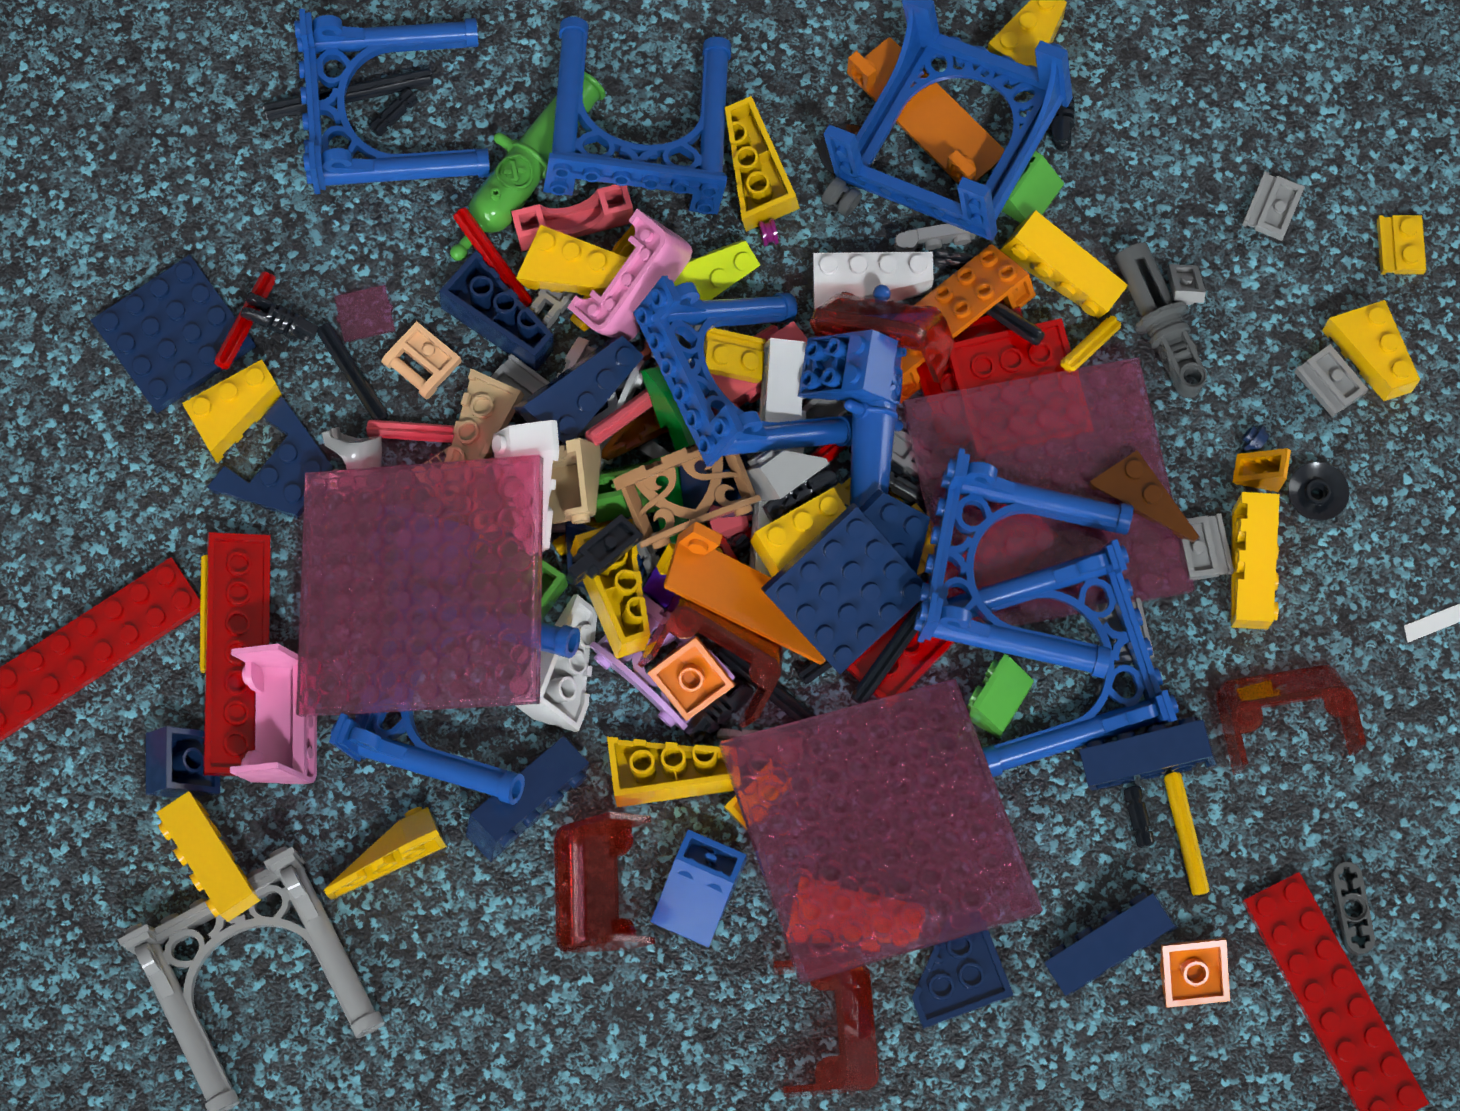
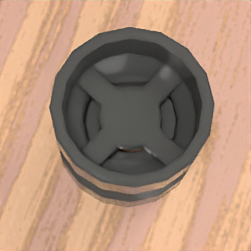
[822,177,862,217]

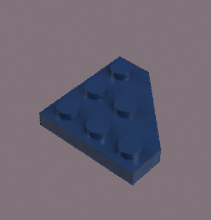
[911,905,1013,1029]

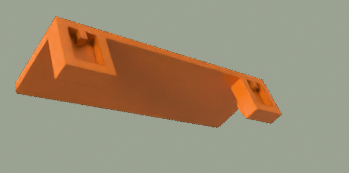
[847,37,1005,184]
[888,244,1036,404]
[664,522,826,665]

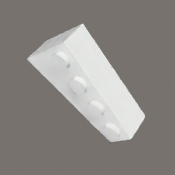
[813,252,934,322]

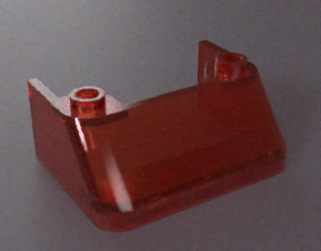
[810,292,955,383]
[637,595,783,728]
[1216,665,1366,775]
[554,812,655,953]
[773,958,879,1098]

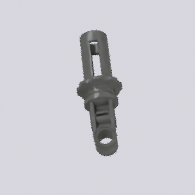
[1114,243,1207,398]

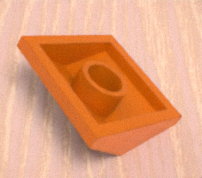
[648,636,735,721]
[1160,938,1230,1008]

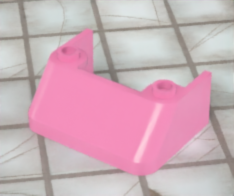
[230,644,317,784]

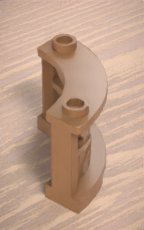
[612,446,761,550]

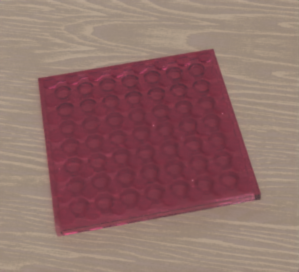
[902,357,1195,626]
[296,455,544,717]
[719,679,1043,984]

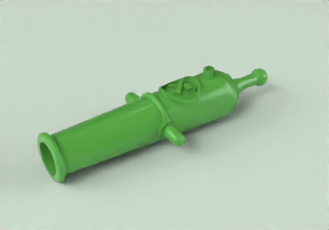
[450,71,606,261]

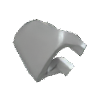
[318,427,382,493]

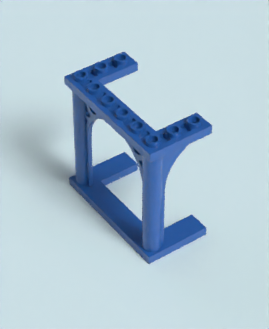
[824,0,1073,241]

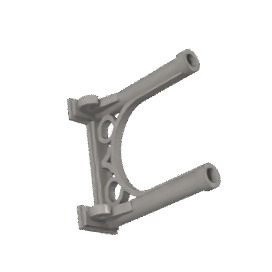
[117,847,385,1111]

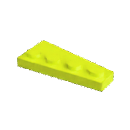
[674,240,760,300]

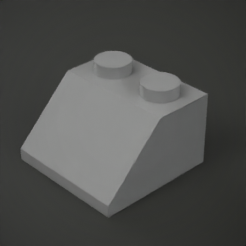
[745,449,829,501]

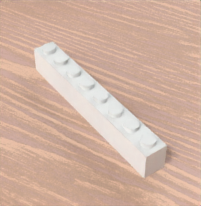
[749,338,806,578]

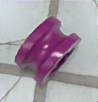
[758,218,778,247]

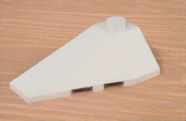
[492,420,559,556]
[512,594,597,732]

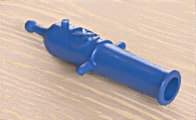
[844,285,907,508]

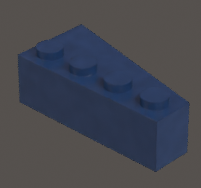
[513,336,644,446]

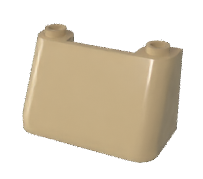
[468,438,602,540]

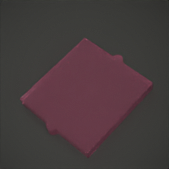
[334,285,395,343]

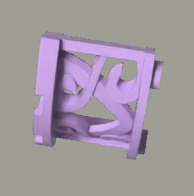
[589,594,735,730]

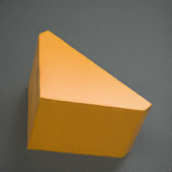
[1233,448,1291,492]

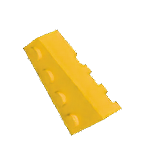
[725,96,800,232]
[1000,210,1128,319]
[516,225,628,296]
[1231,492,1280,630]
[570,519,650,659]
[607,736,741,807]
[156,791,261,922]

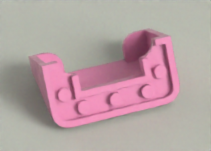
[567,209,692,341]

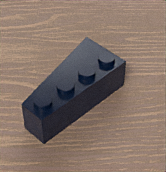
[439,250,553,372]
[1079,717,1217,791]
[466,736,589,862]
[1044,892,1178,996]

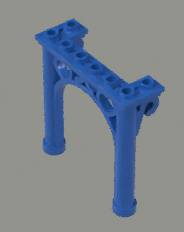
[294,9,490,194]
[543,17,732,215]
[633,276,852,467]
[914,448,1133,678]
[947,539,1179,778]
[329,570,580,805]

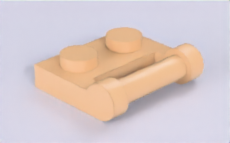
[381,321,462,400]

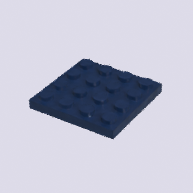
[90,255,256,413]
[761,503,923,674]

